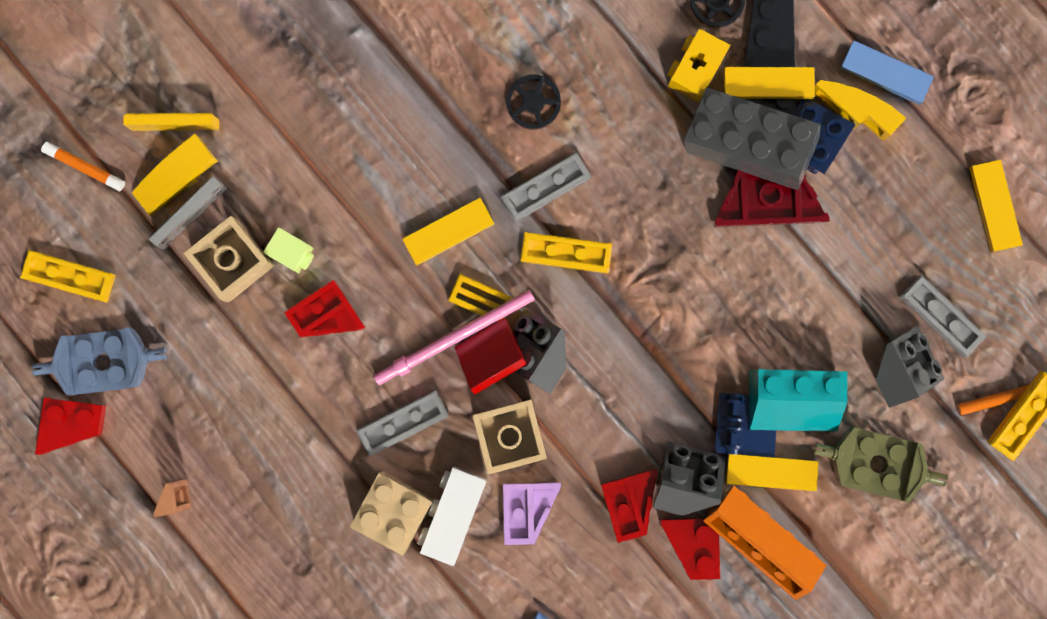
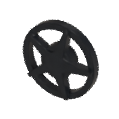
[690,0,745,28]
[506,74,561,130]

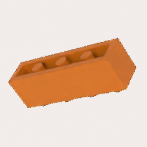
[703,486,827,600]

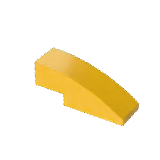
[815,80,906,141]
[132,134,218,216]

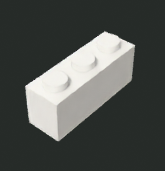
[418,466,487,566]

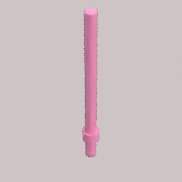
[374,290,535,385]

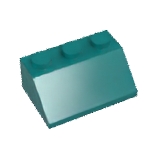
[748,369,848,432]

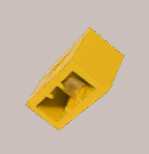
[667,28,730,103]

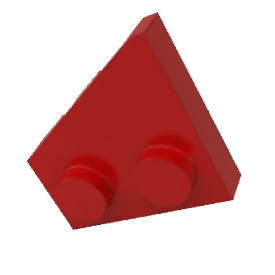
[284,280,366,338]
[35,398,106,455]
[601,468,658,543]
[660,518,721,580]

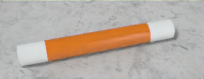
[41,142,125,191]

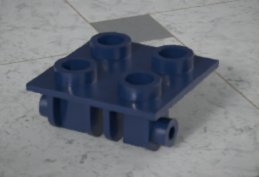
[792,99,856,175]
[715,393,776,457]

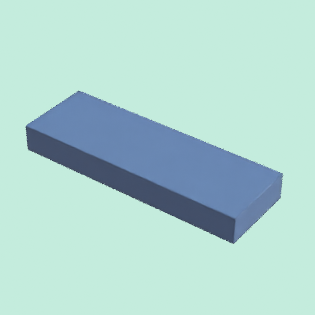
[840,40,934,105]

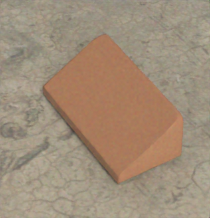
[153,479,191,517]

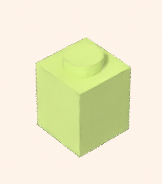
[263,227,314,273]

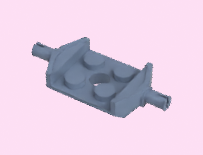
[32,327,168,395]

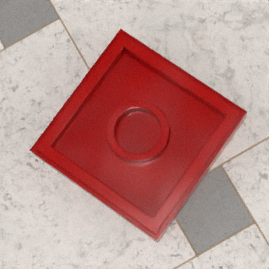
[454,317,527,394]

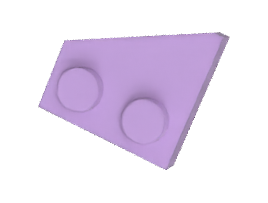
[503,482,561,545]

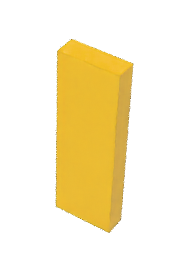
[724,67,815,99]
[123,113,219,131]
[969,160,1023,253]
[402,198,494,266]
[521,232,612,274]
[20,250,116,303]
[986,370,1047,461]
[725,454,819,491]

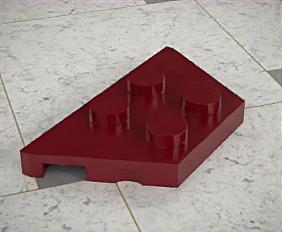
[714,170,830,228]

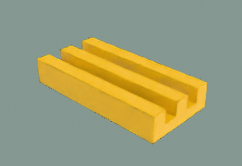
[448,274,513,322]

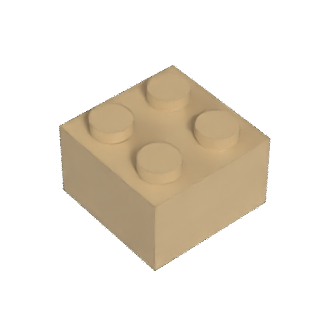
[184,216,275,303]
[472,400,547,474]
[350,471,434,556]

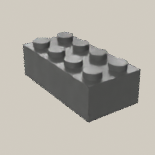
[684,87,821,190]

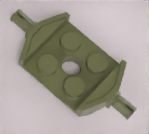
[813,427,948,502]

